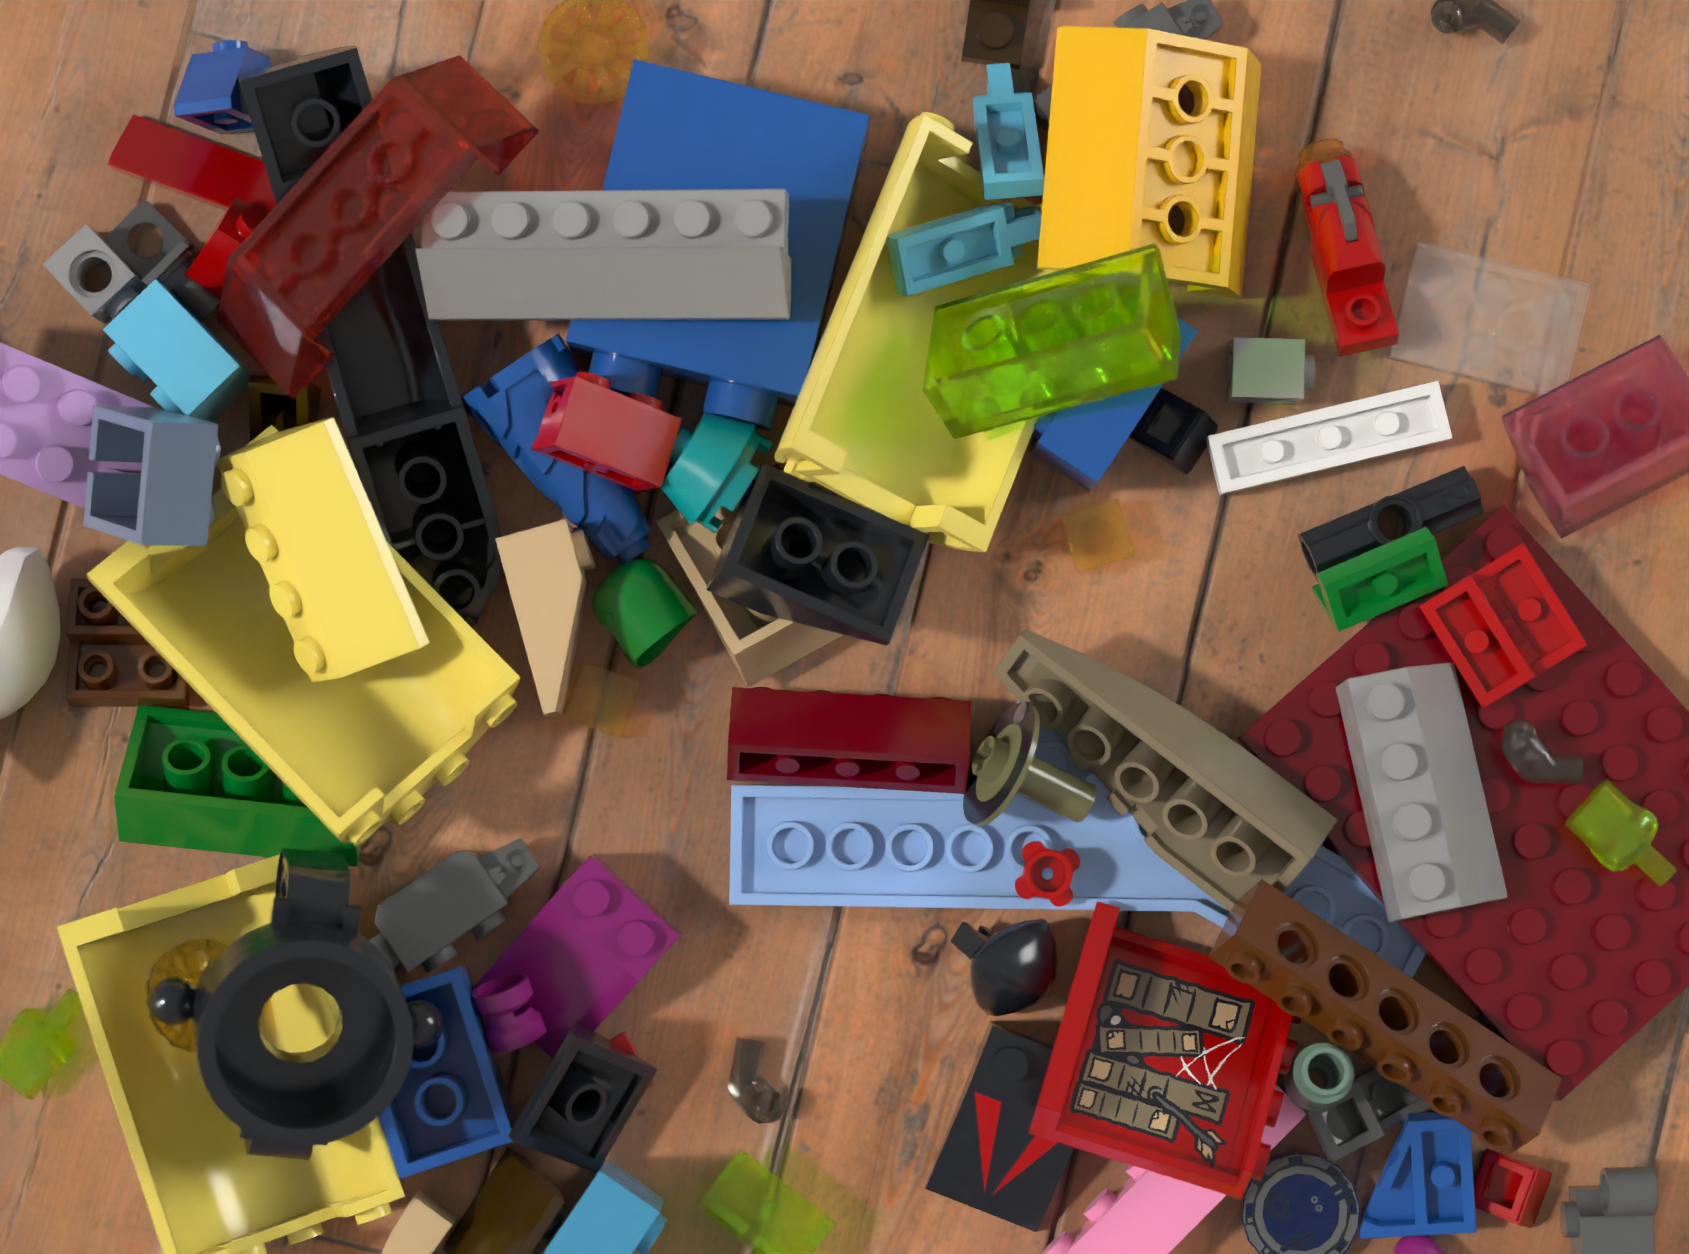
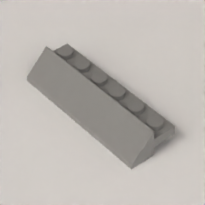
[415,189,792,321]

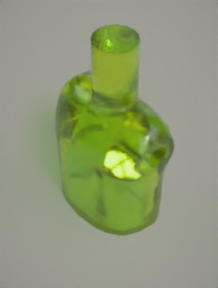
[1564,779,1676,886]
[0,988,83,1100]

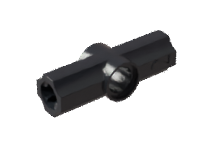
[1298,466,1484,582]

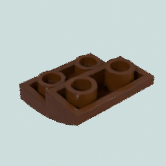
[65,579,190,707]

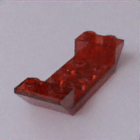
[217,55,539,399]

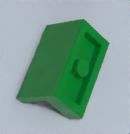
[1311,527,1448,632]

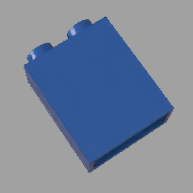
[566,59,870,430]

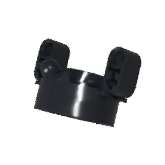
[149,848,444,1160]

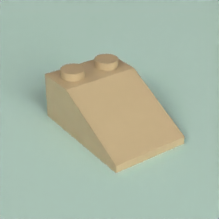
[656,465,843,687]
[495,519,596,717]

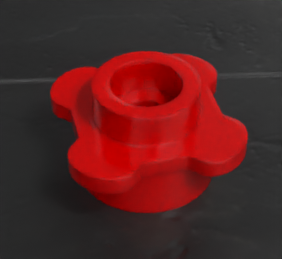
[1014,841,1080,907]

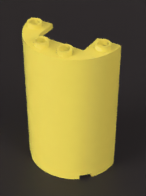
[775,112,1094,552]
[87,425,520,846]
[56,854,405,1254]

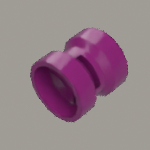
[471,972,546,1052]

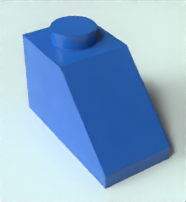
[174,40,270,134]

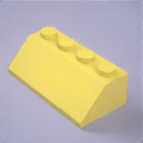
[217,417,430,682]

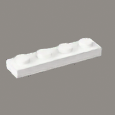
[1205,381,1453,495]

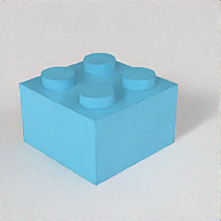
[103,279,254,423]

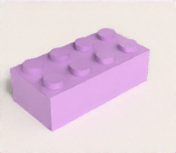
[0,342,155,509]

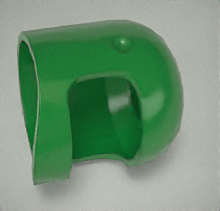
[592,558,699,669]

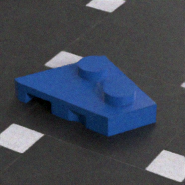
[1359,1112,1477,1239]

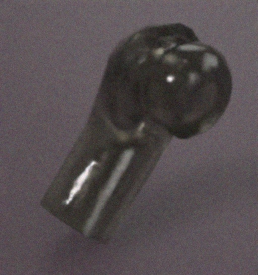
[1431,0,1520,44]
[1501,719,1583,785]
[727,1037,785,1124]

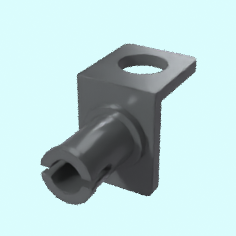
[106,201,224,322]

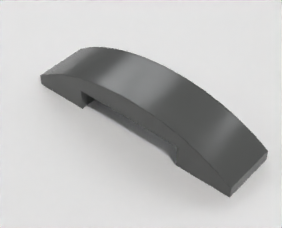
[1304,1015,1497,1163]

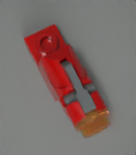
[1296,139,1399,357]

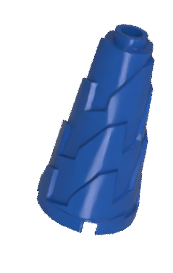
[461,333,652,564]

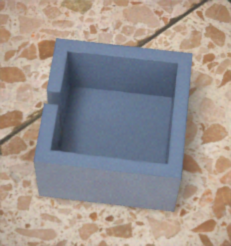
[83,405,220,546]

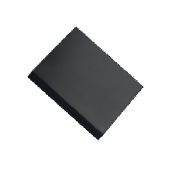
[508,1022,657,1173]

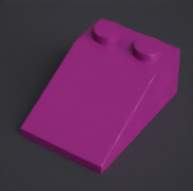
[474,854,682,1059]

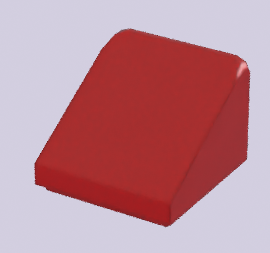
[1474,1148,1552,1228]

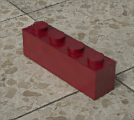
[727,687,971,794]

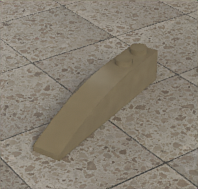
[993,629,1337,912]

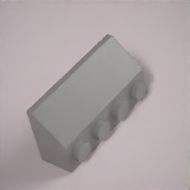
[1335,662,1508,923]

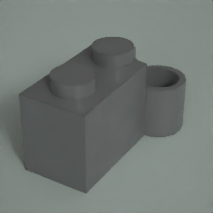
[1560,1166,1658,1254]

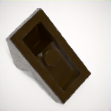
[961,0,1031,69]

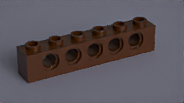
[1209,879,1562,1156]

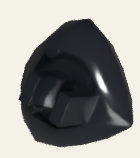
[950,919,1057,1016]

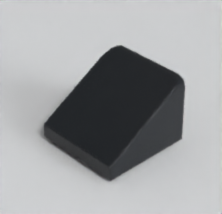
[1129,388,1218,474]

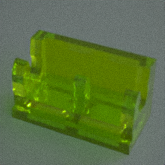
[695,1149,835,1254]

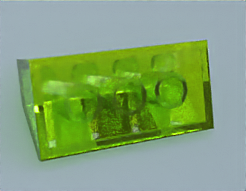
[922,243,1181,439]

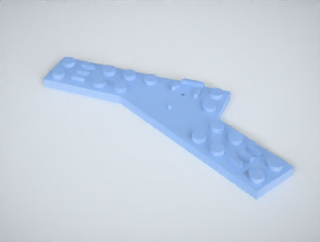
[729,701,1426,978]

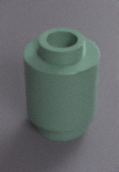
[1284,1043,1354,1111]

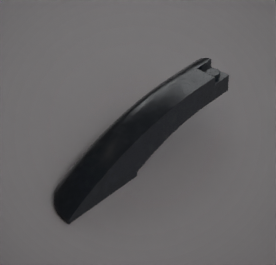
[239,46,502,629]

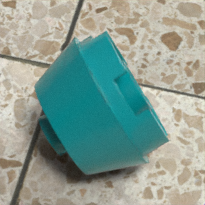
[660,412,772,533]

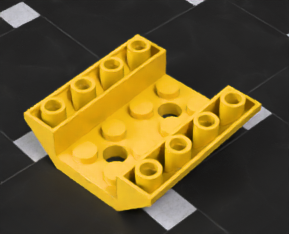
[1037,26,1261,299]

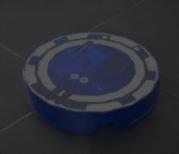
[1239,1151,1360,1254]

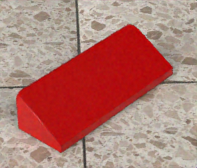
[107,114,283,226]

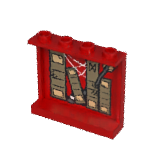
[1029,901,1302,1199]

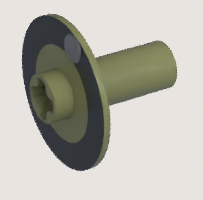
[963,701,1096,826]

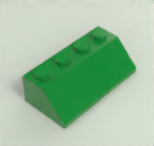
[114,705,362,867]

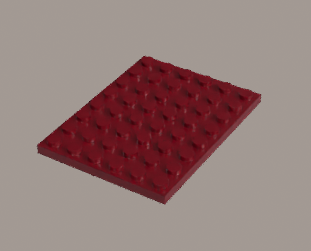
[1237,505,1689,1101]

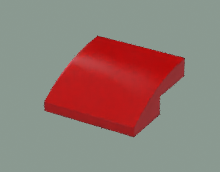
[1419,543,1588,708]

